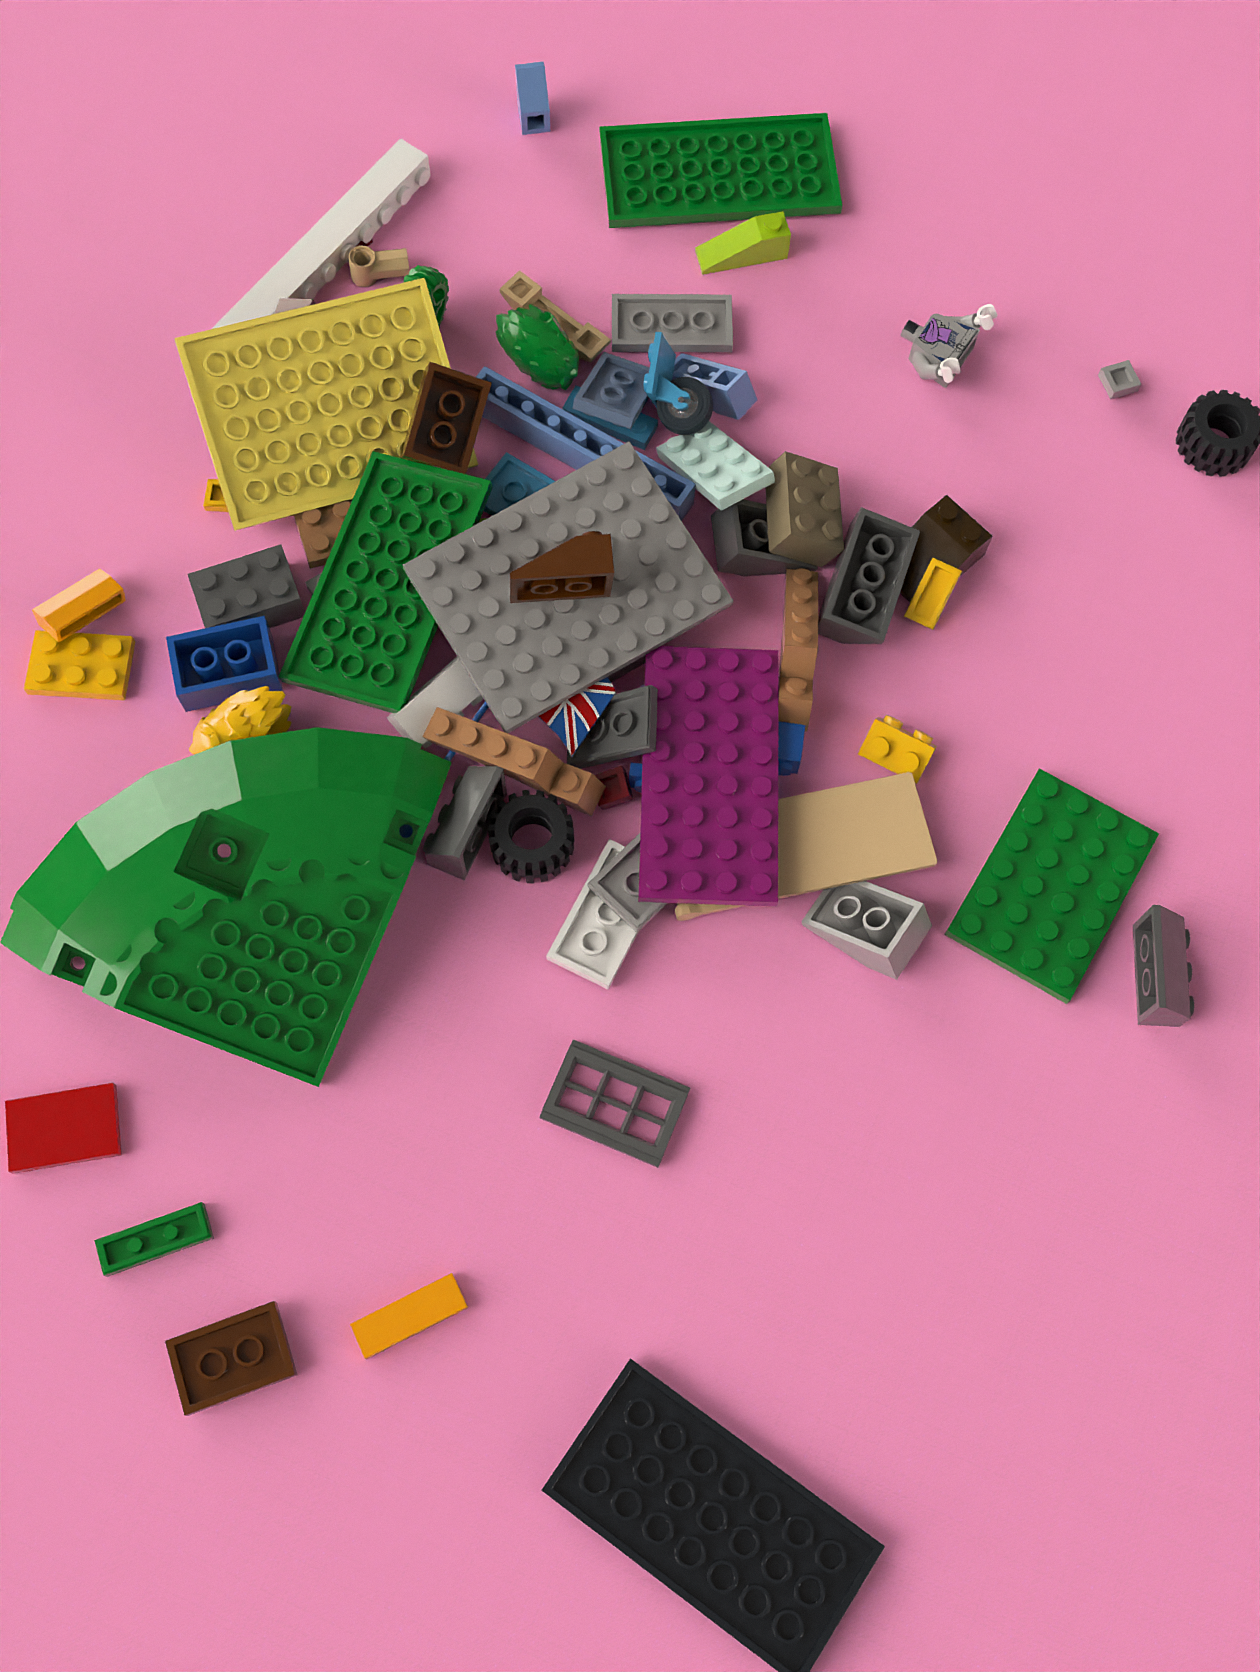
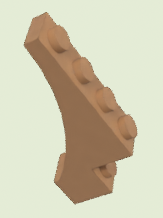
[778,568,818,732]
[422,707,606,816]

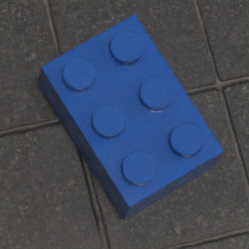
[166,616,283,712]

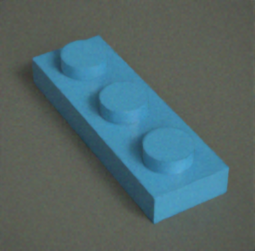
[562,385,658,451]

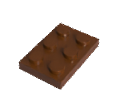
[165,1301,298,1416]

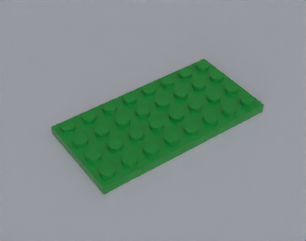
[599,113,843,228]
[278,451,493,713]

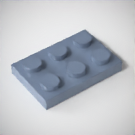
[572,352,650,429]

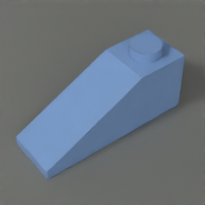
[672,353,758,420]

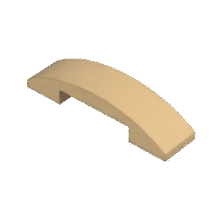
[499,270,611,362]

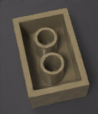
[765,451,844,567]

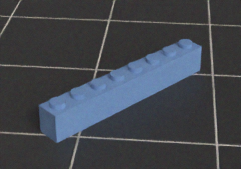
[476,366,696,521]

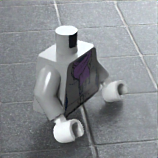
[901,304,998,388]

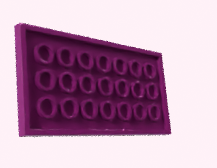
[638,646,778,907]

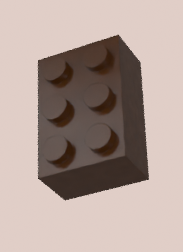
[400,362,491,474]

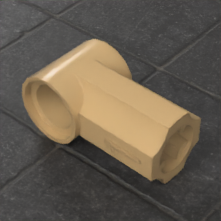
[349,246,410,287]

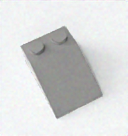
[801,881,932,980]

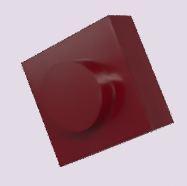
[594,765,634,810]

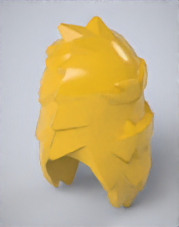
[189,686,292,755]

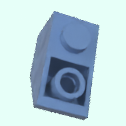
[515,61,551,135]

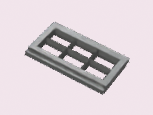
[539,1040,690,1168]

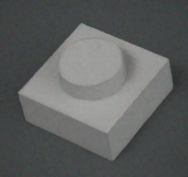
[1098,360,1141,400]

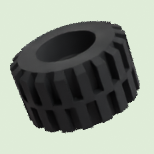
[1176,390,1260,477]
[488,790,574,883]

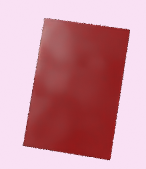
[5,1083,122,1174]

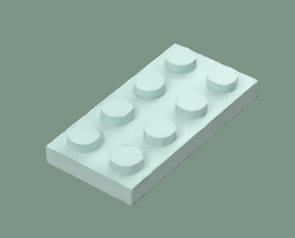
[656,421,775,511]

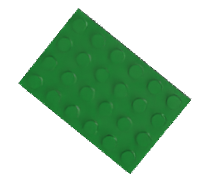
[944,768,1159,1004]

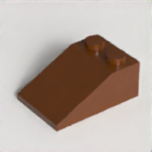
[510,531,614,603]

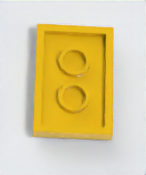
[24,630,136,701]

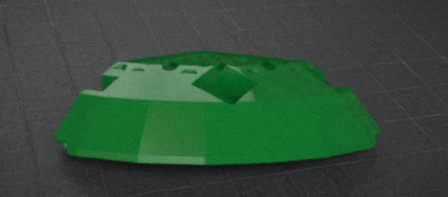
[0,727,452,1087]

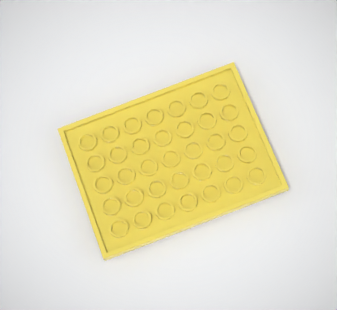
[174,278,479,531]

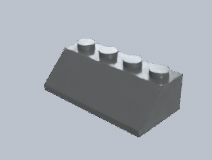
[818,507,920,644]

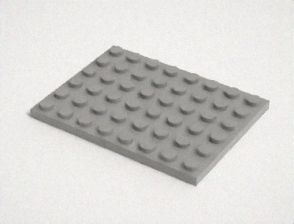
[403,441,733,733]

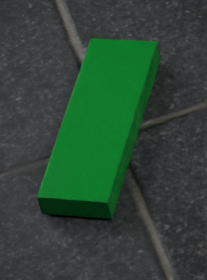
[94,1202,214,1277]

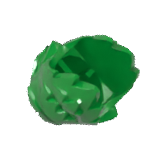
[495,304,579,390]

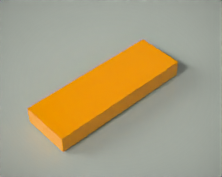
[350,1273,468,1360]

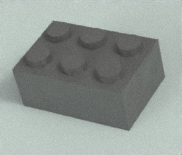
[187,544,305,628]

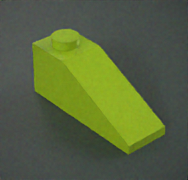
[695,211,791,275]

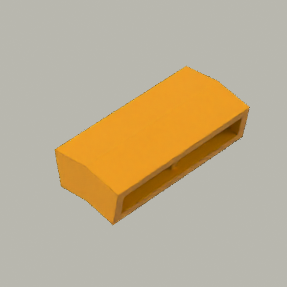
[32,568,126,643]

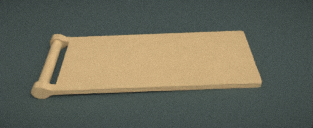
[675,772,937,921]

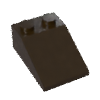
[900,495,993,602]

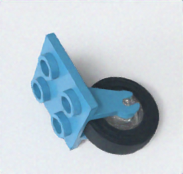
[643,332,713,435]

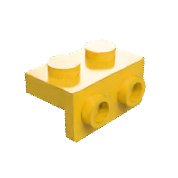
[858,715,937,784]

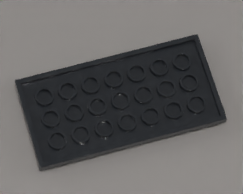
[541,1358,885,1672]

